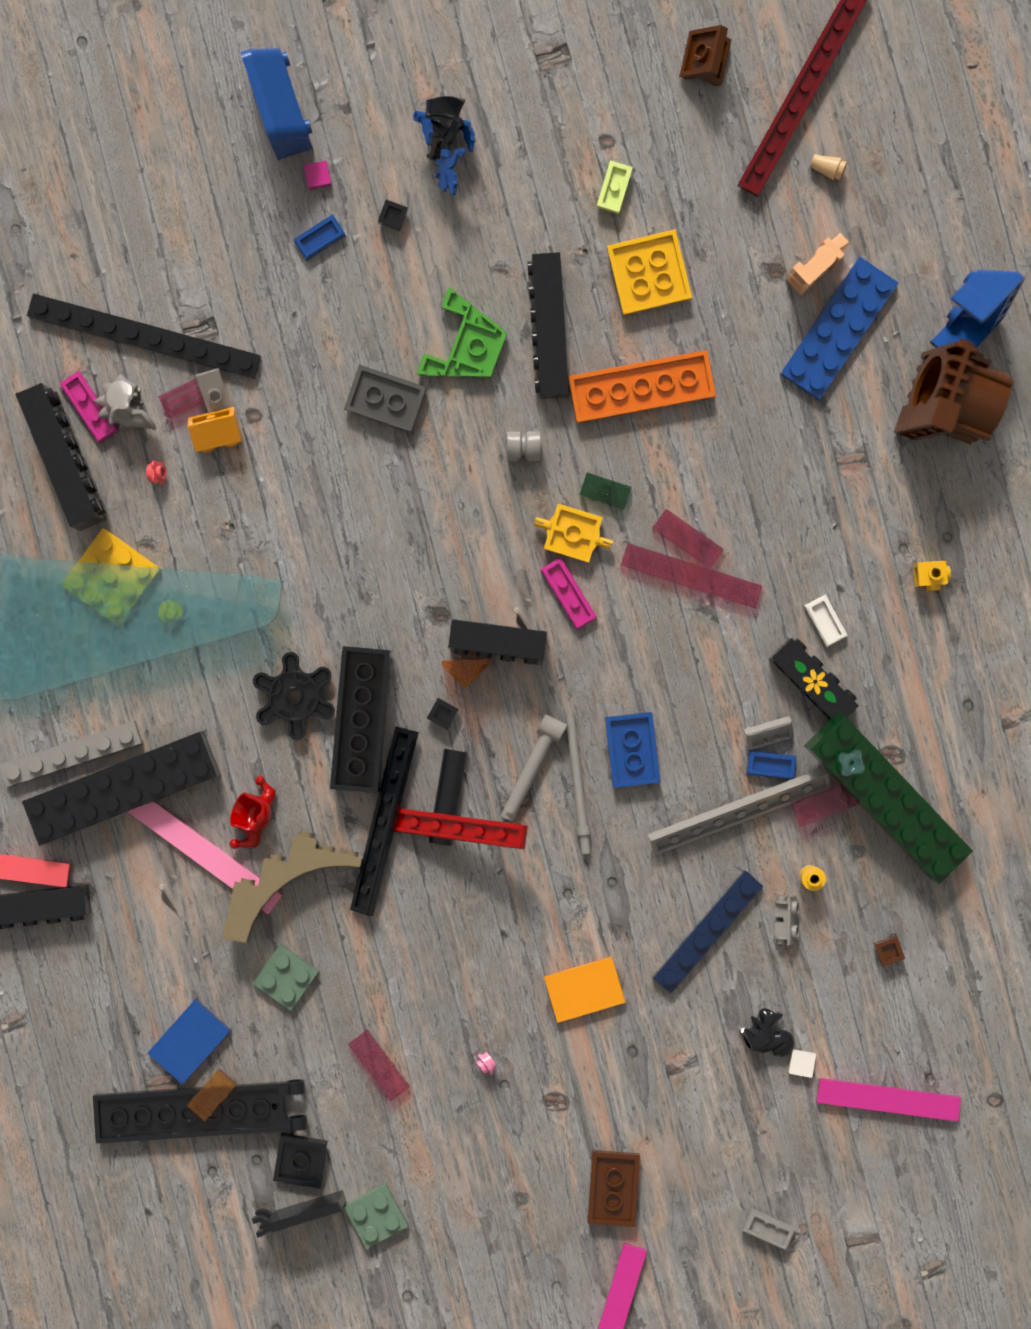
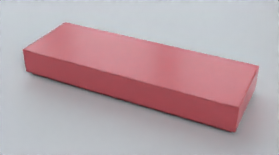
[0,854,71,887]

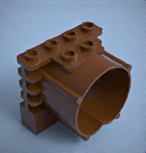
[894,339,1014,444]

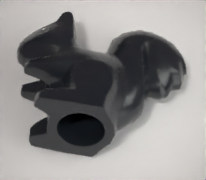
[739,1008,795,1057]

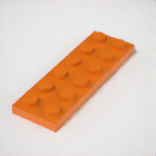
[568,350,716,423]

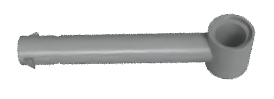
[501,714,567,822]

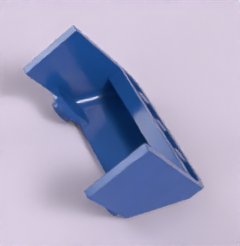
[240,48,313,160]
[930,269,1025,348]

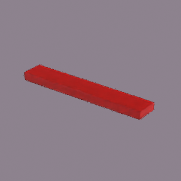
[394,808,528,849]

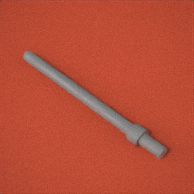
[565,712,591,854]

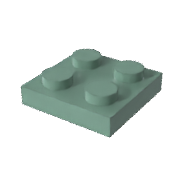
[252,944,319,1011]
[344,1183,408,1249]

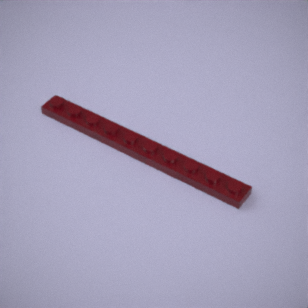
[737,0,867,198]

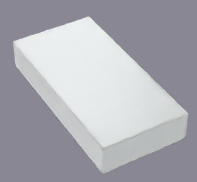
[804,594,848,647]

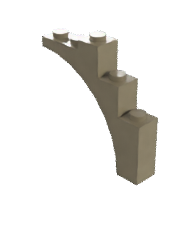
[222,831,362,943]

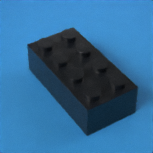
[448,619,547,665]

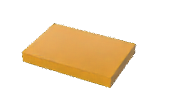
[544,956,625,1023]

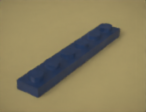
[653,870,763,993]

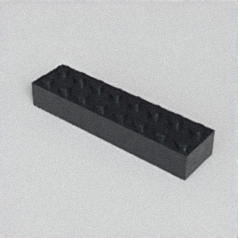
[22,731,221,846]

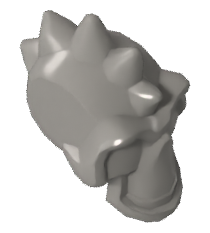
[94,374,157,430]

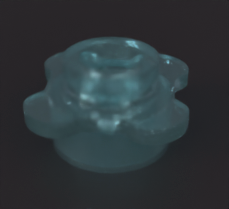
[838,750,865,776]

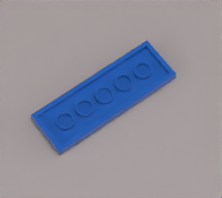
[780,257,899,401]

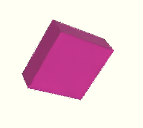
[304,160,332,190]

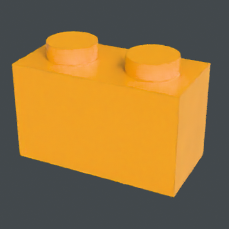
[188,407,242,453]

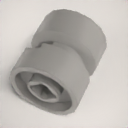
[507,431,540,462]

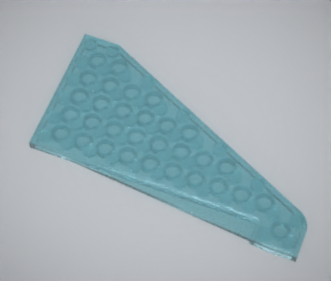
[0,553,284,700]

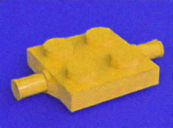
[534,504,613,563]

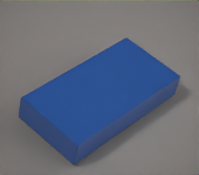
[293,214,346,261]
[746,751,797,779]

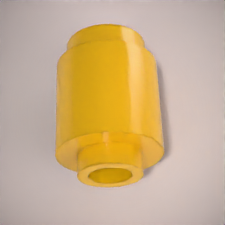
[799,865,826,891]

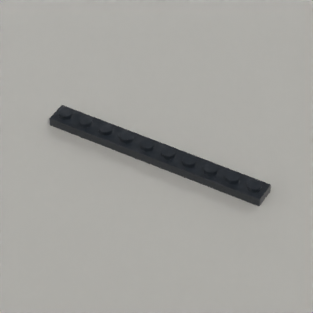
[27,293,261,379]

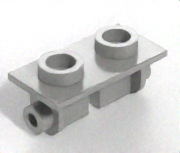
[774,895,800,945]

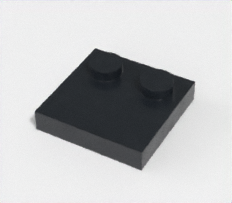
[273,1133,328,1189]

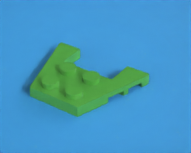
[417,287,507,378]

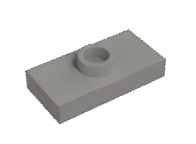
[196,368,231,413]
[744,716,794,750]
[742,1208,796,1251]

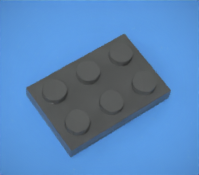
[344,364,427,433]

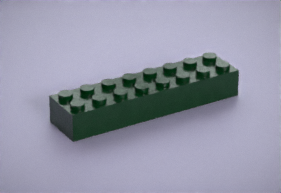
[804,713,973,884]

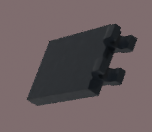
[252,1190,345,1238]

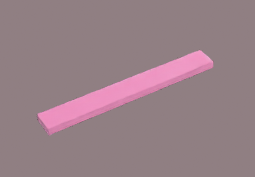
[128,801,283,914]

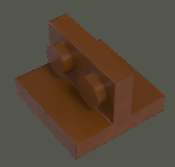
[679,25,732,86]

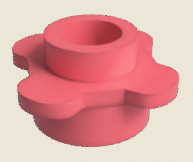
[146,460,167,485]

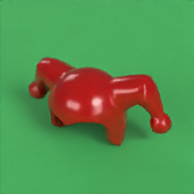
[229,776,276,849]

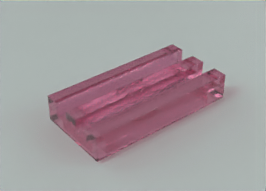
[158,378,204,419]

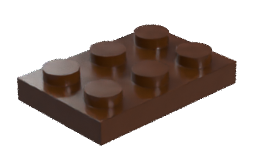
[587,1150,640,1227]

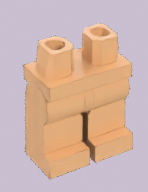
[785,233,850,295]

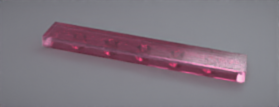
[620,543,762,609]

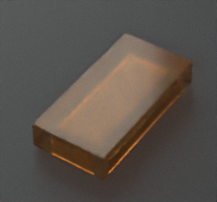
[187,1068,237,1121]

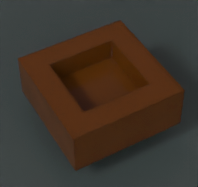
[873,935,905,967]

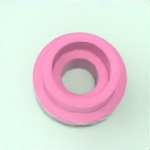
[476,1052,497,1075]

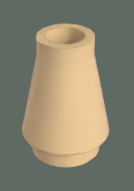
[810,154,847,181]

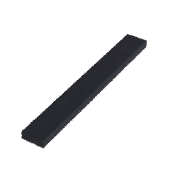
[350,726,419,916]

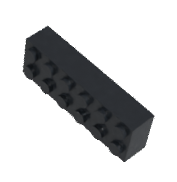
[15,383,107,531]
[330,646,392,793]

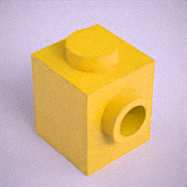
[913,561,951,591]

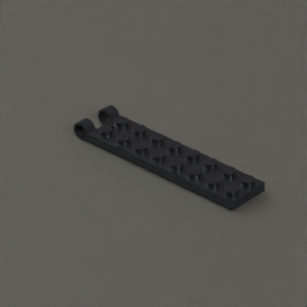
[93,1079,307,1144]

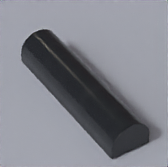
[428,748,467,846]

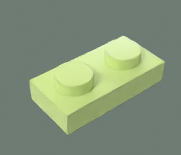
[596,160,633,214]

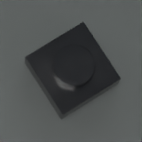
[378,199,408,231]
[427,698,459,730]

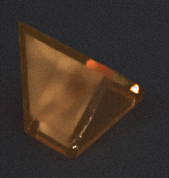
[442,660,490,689]

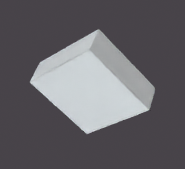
[788,1049,816,1078]

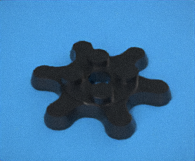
[253,652,335,740]

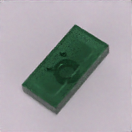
[579,472,631,510]

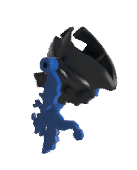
[413,96,475,196]

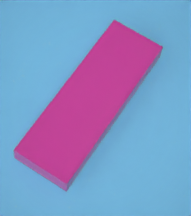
[60,371,119,443]
[540,557,597,630]

